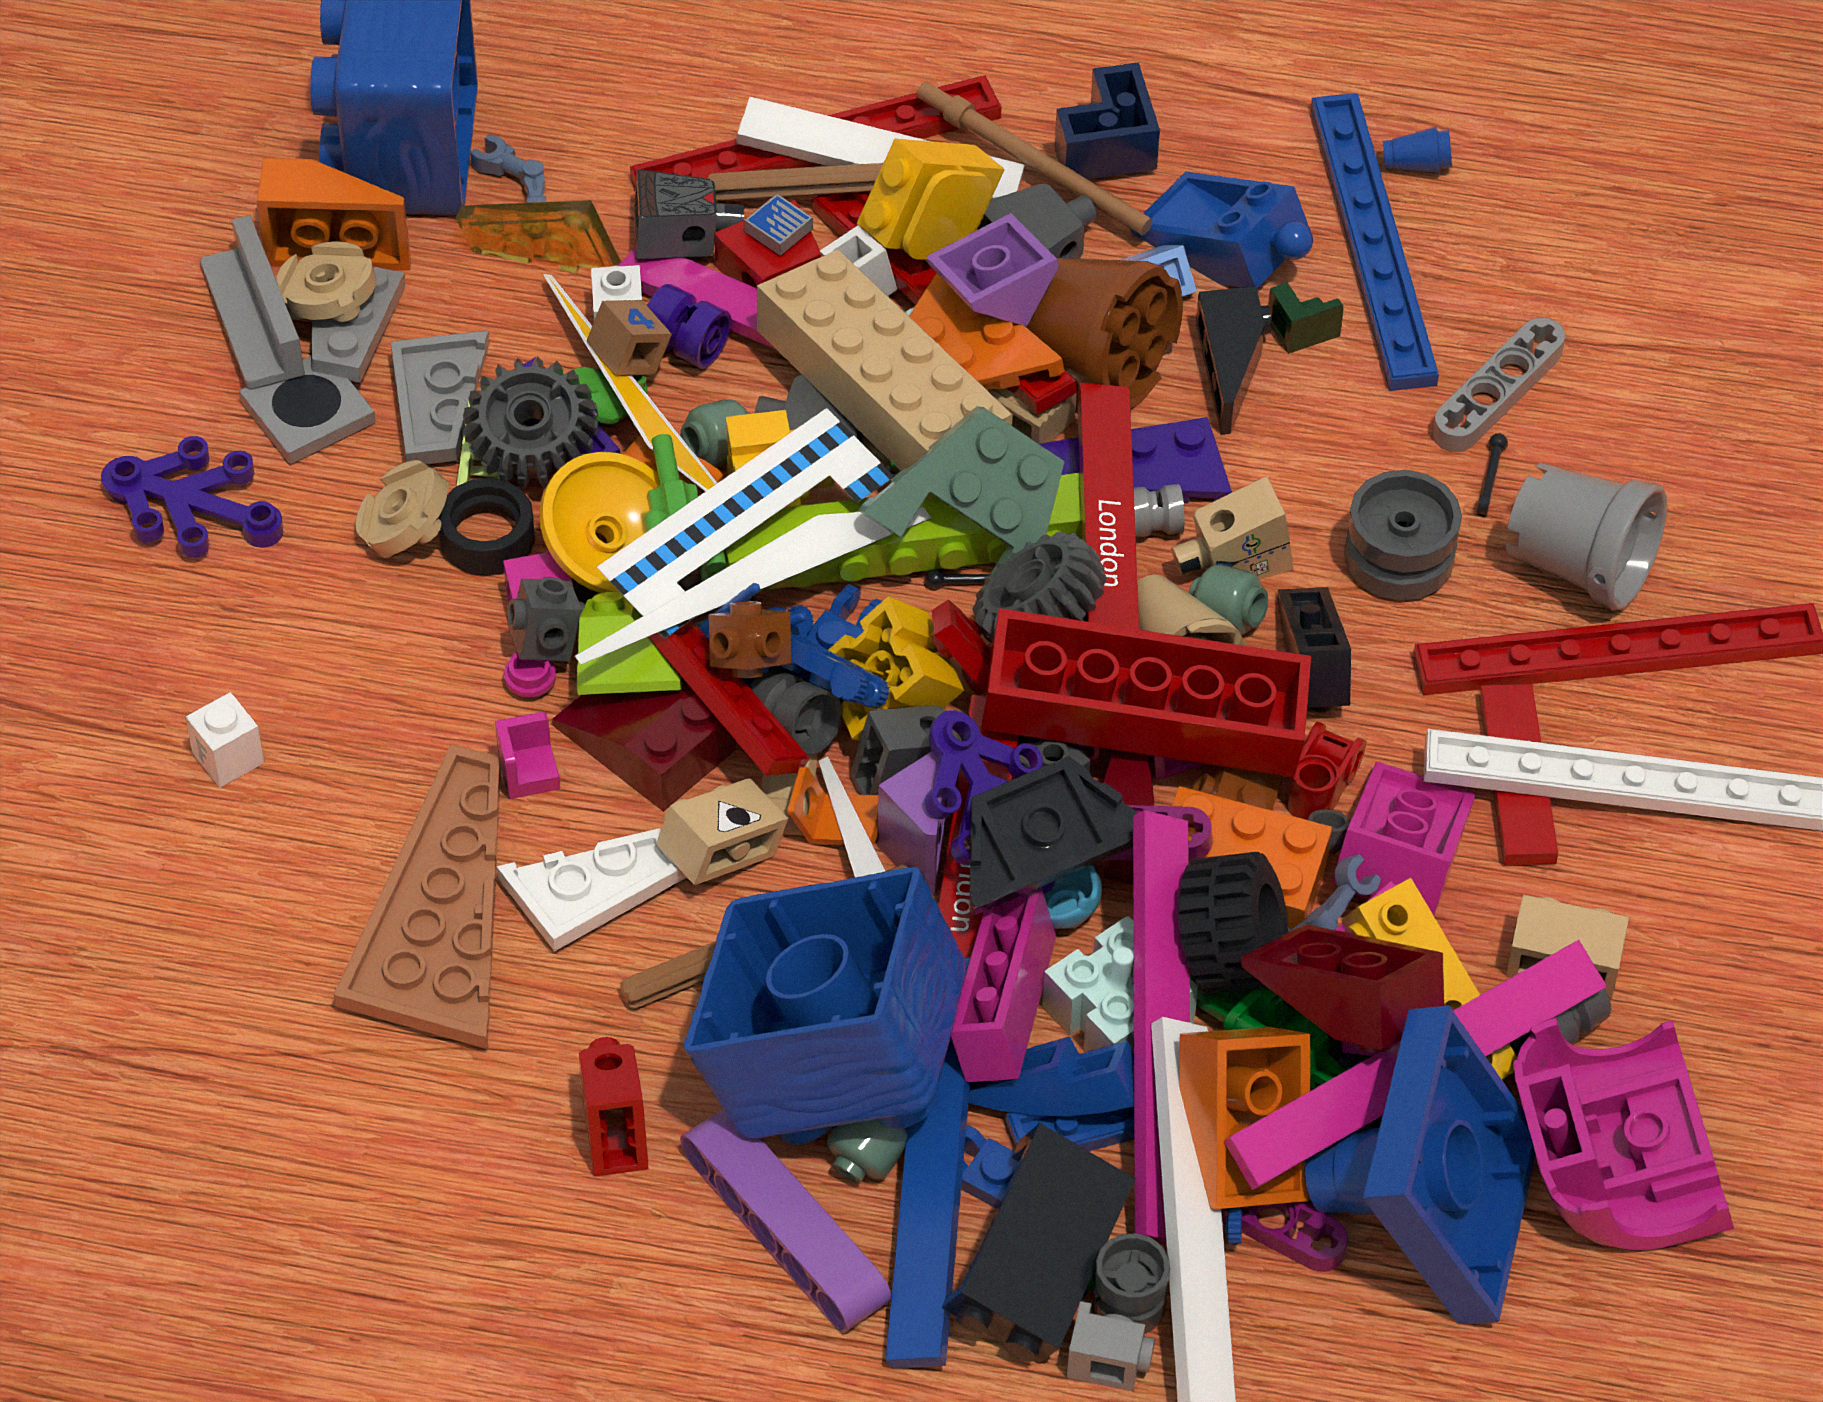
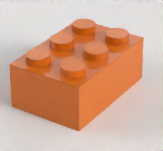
[1172,786,1333,930]

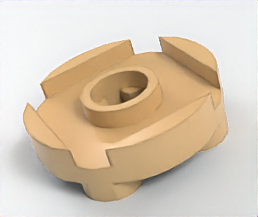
[276,242,377,322]
[356,460,449,558]

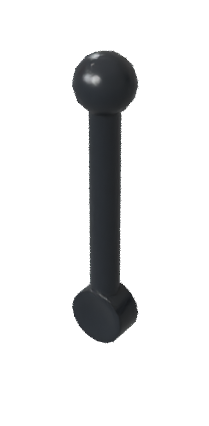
[1477,433,1508,515]
[925,570,990,589]

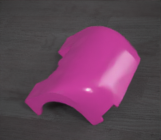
[1514,1018,1734,1250]

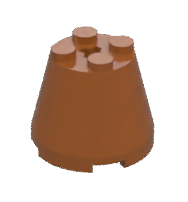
[1025,258,1183,408]

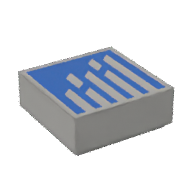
[744,194,813,256]

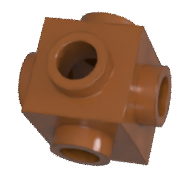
[709,601,791,678]

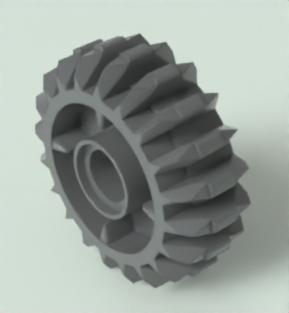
[463,356,599,489]
[972,531,1107,643]

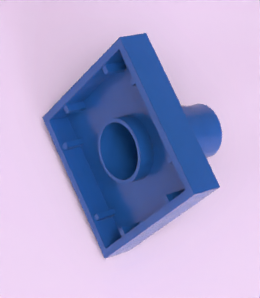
[1305,1006,1536,1324]

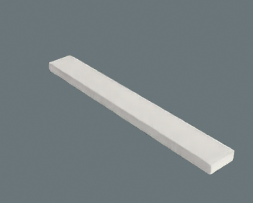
[1423,729,1823,831]
[1151,1017,1236,1402]

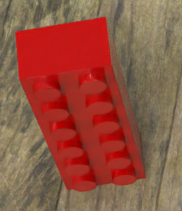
[981,608,1311,777]

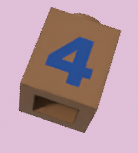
[587,300,672,375]

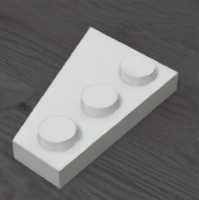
[496,828,687,951]

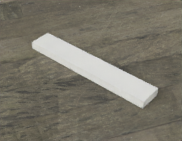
[737,97,1025,199]

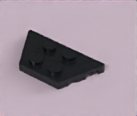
[970,756,1138,916]

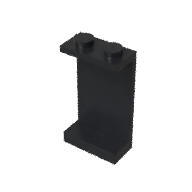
[941,1123,1136,1364]

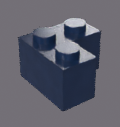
[1054,62,1160,179]

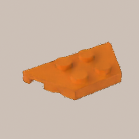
[909,273,1065,390]

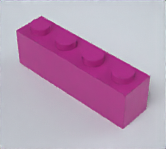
[951,887,1056,1082]

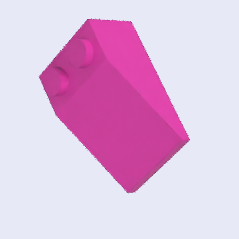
[1332,761,1476,916]

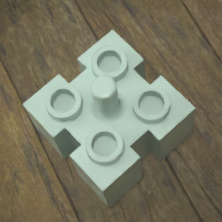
[1042,916,1198,1052]

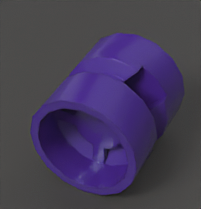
[647,284,732,369]

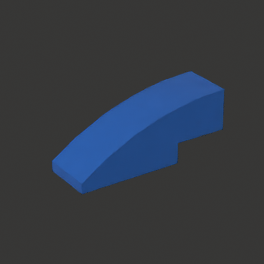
[969,1036,1134,1116]

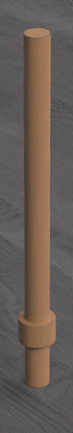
[916,81,1153,235]

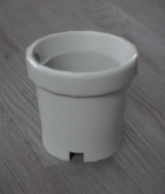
[1506,463,1667,610]

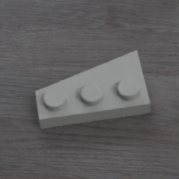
[312,267,405,383]
[391,330,490,464]

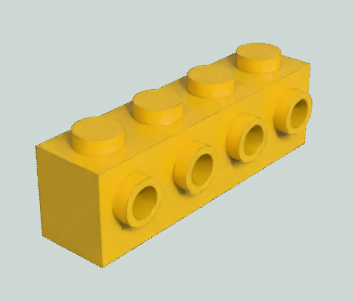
[1341,878,1517,1080]

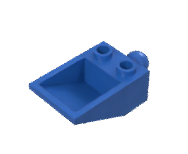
[1130,172,1313,288]

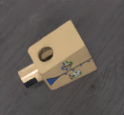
[1171,477,1294,579]

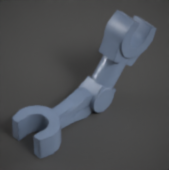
[470,135,549,234]
[1288,854,1381,933]

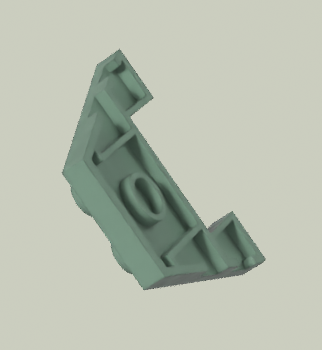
[858,406,1065,588]

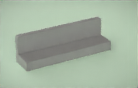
[200,215,305,389]

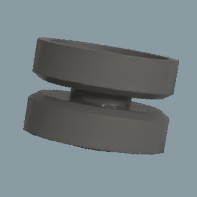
[1344,470,1462,601]

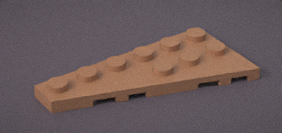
[333,744,501,1049]

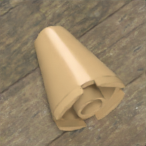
[1137,574,1247,646]

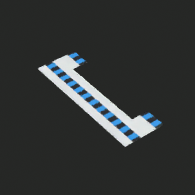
[597,408,894,639]

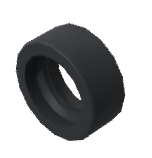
[438,478,535,575]

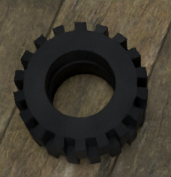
[1178,851,1288,994]

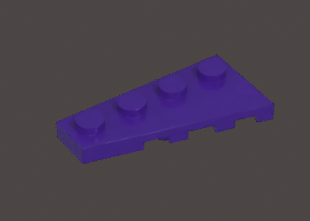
[1039,417,1232,503]

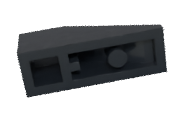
[1196,286,1271,435]
[1278,587,1351,712]

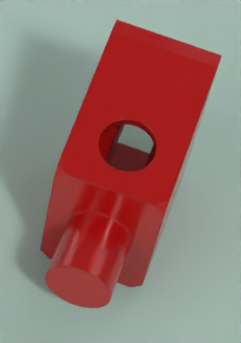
[714,199,821,288]
[579,1037,649,1176]

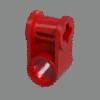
[1287,721,1367,820]

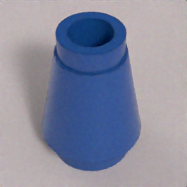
[1383,126,1452,173]

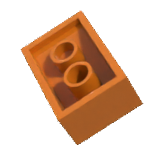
[257,158,411,270]
[1179,1027,1310,1209]

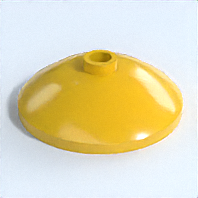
[540,452,660,593]

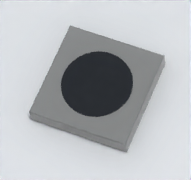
[239,355,376,464]

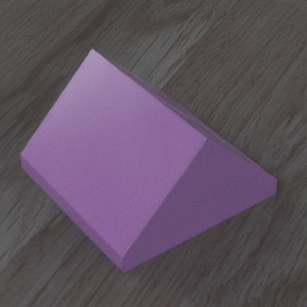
[926,213,1059,326]
[878,752,947,896]

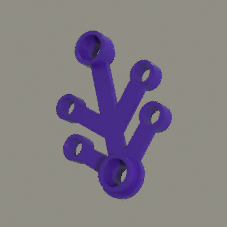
[101,436,284,558]
[924,710,1055,895]

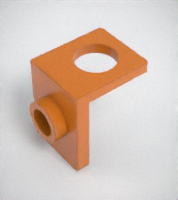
[787,767,878,846]

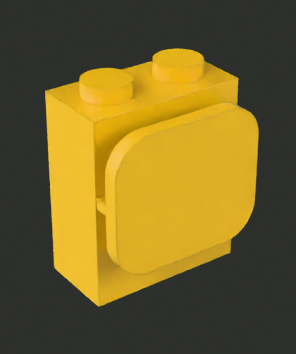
[857,139,1005,260]

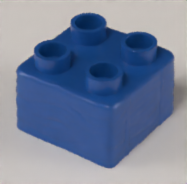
[310,0,478,217]
[684,867,966,1145]

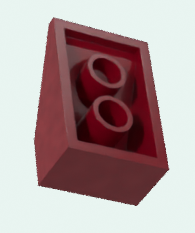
[552,680,736,812]
[1241,924,1444,1053]

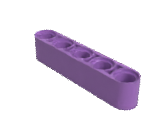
[680,1108,892,1332]

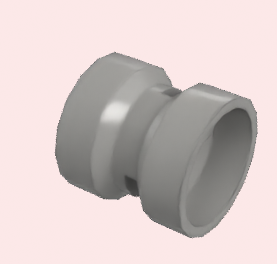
[1134,484,1185,537]

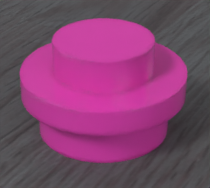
[504,652,556,698]

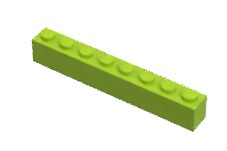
[720,473,1082,592]

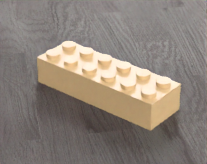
[757,250,1013,498]

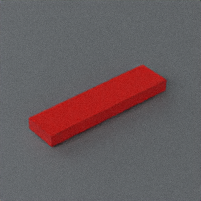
[648,620,810,776]
[1479,684,1559,866]

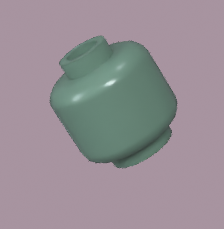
[680,399,751,468]
[1189,564,1268,635]
[827,1119,907,1183]

